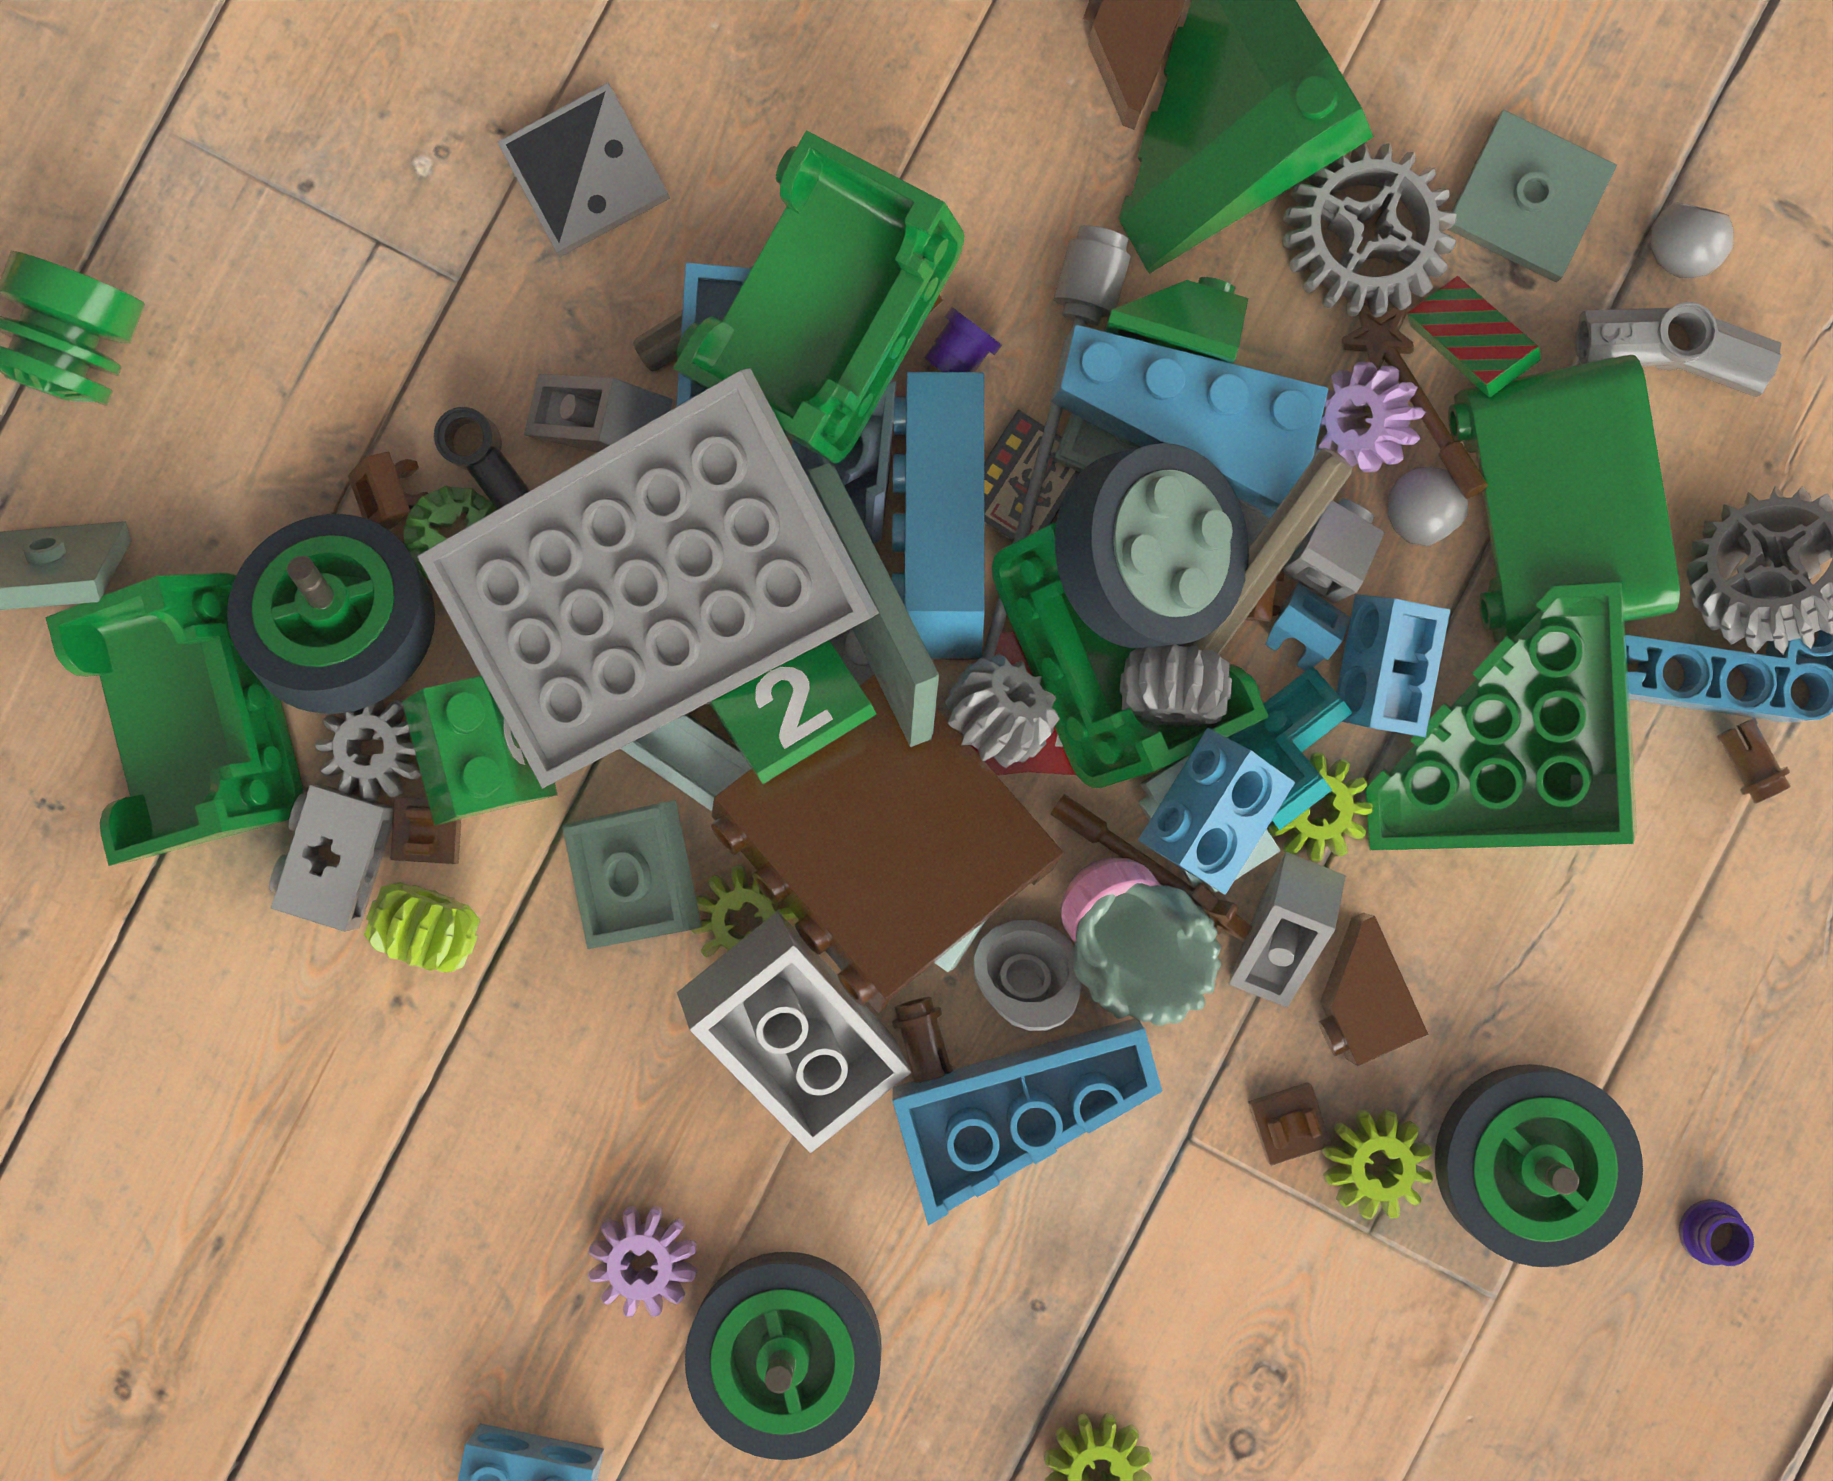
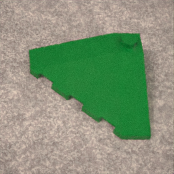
[1118,0,1374,274]
[1366,581,1637,851]

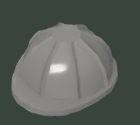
[973,920,1081,1031]

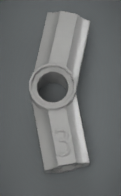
[1575,302,1782,397]

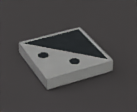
[497,82,670,257]

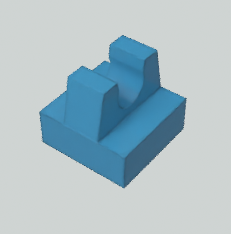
[1265,582,1351,671]

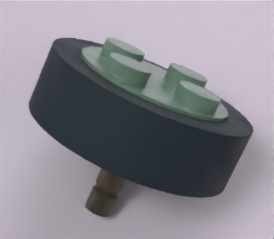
[1055,443,1249,648]

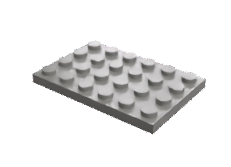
[417,368,879,789]

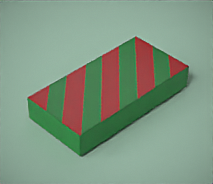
[1407,276,1541,398]

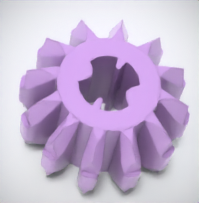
[1318,362,1426,472]
[588,1206,697,1317]

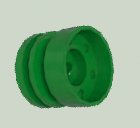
[0,251,145,406]

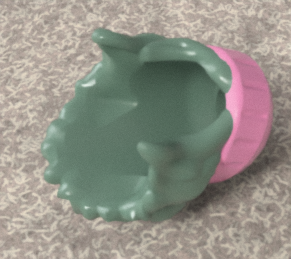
[1061,857,1222,1026]

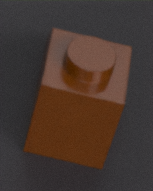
[1083,0,1186,130]
[1318,913,1429,1066]

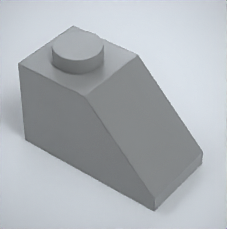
[524,374,673,453]
[1281,498,1385,604]
[1229,852,1346,1007]

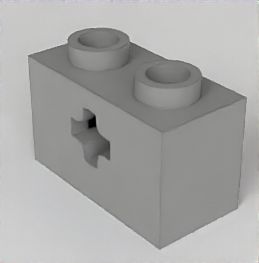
[269,785,394,932]

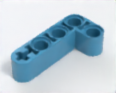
[1625,630,1833,722]

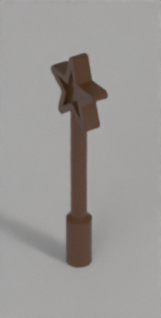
[1342,303,1488,499]
[1050,794,1252,941]

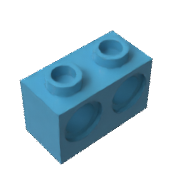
[1336,594,1450,738]
[1138,728,1295,895]
[458,1423,604,1481]

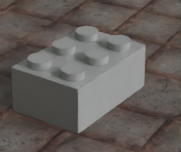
[677,911,912,1153]

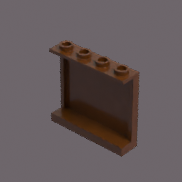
[711,674,1064,1014]

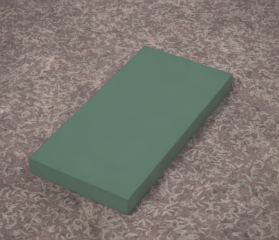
[808,463,939,747]

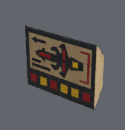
[984,410,1080,542]

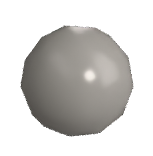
[1651,202,1734,278]
[1388,467,1468,546]

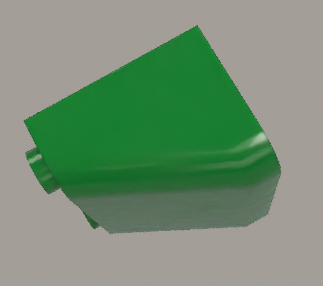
[673,130,965,463]
[1448,355,1680,643]
[992,522,1269,788]
[45,573,303,866]

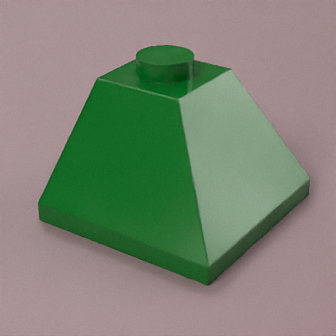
[1103,277,1249,364]

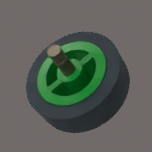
[227,514,435,714]
[1435,1064,1643,1267]
[685,1252,882,1460]

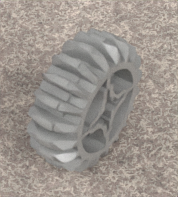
[1282,143,1457,317]
[1687,486,1833,654]

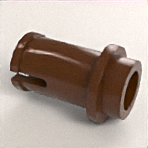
[1716,718,1791,803]
[892,997,953,1082]

